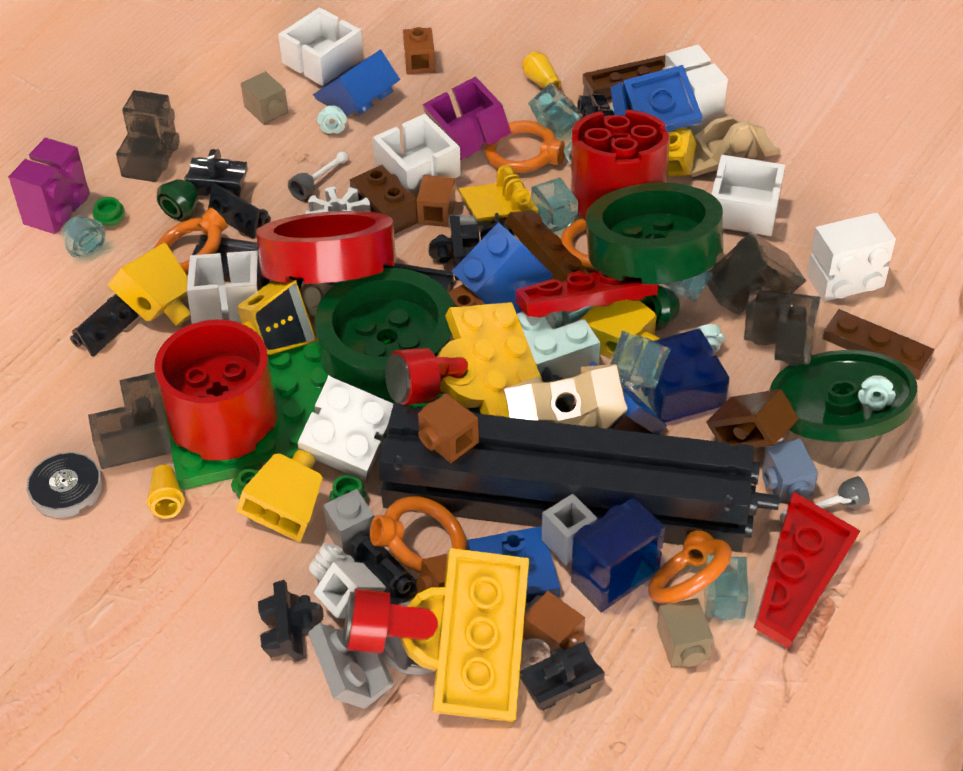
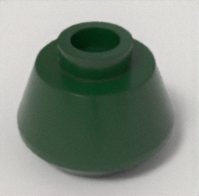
[156,179,198,221]
[640,285,680,331]

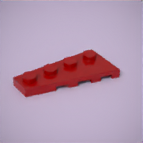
[516,270,658,318]
[753,492,861,649]

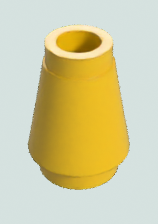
[522,51,561,92]
[147,465,185,519]

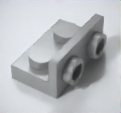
[308,623,393,709]

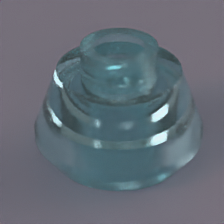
[62,215,106,258]

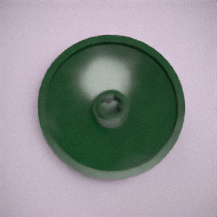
[770,350,918,442]

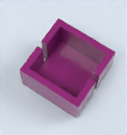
[422,76,511,161]
[8,137,90,234]

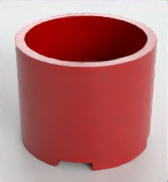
[571,110,670,218]
[154,319,277,461]

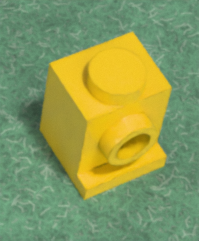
[668,127,696,176]

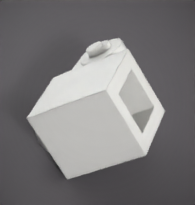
[309,543,387,618]

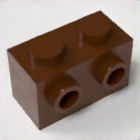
[350,165,418,234]
[706,389,799,448]

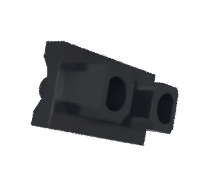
[184,149,248,197]
[428,215,480,281]
[258,579,324,662]
[520,641,605,711]

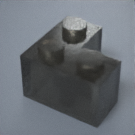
[116,90,180,182]
[703,232,806,315]
[744,289,821,365]
[88,372,173,470]

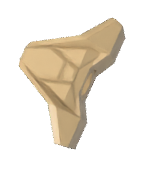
[690,116,781,177]
[504,364,628,429]

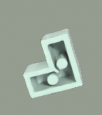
[517,312,600,379]

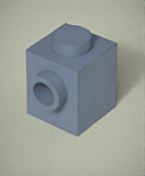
[762,439,818,503]

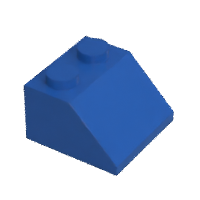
[313,49,401,116]
[452,222,554,314]

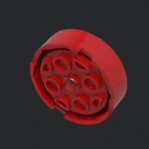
[256,211,396,284]

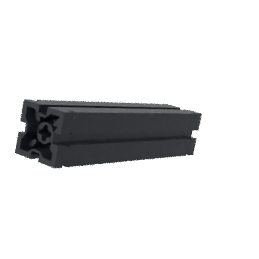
[378,404,780,552]

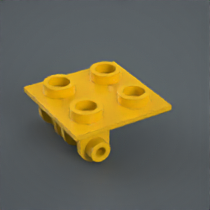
[458,165,539,222]

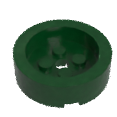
[585,183,724,284]
[315,268,455,398]

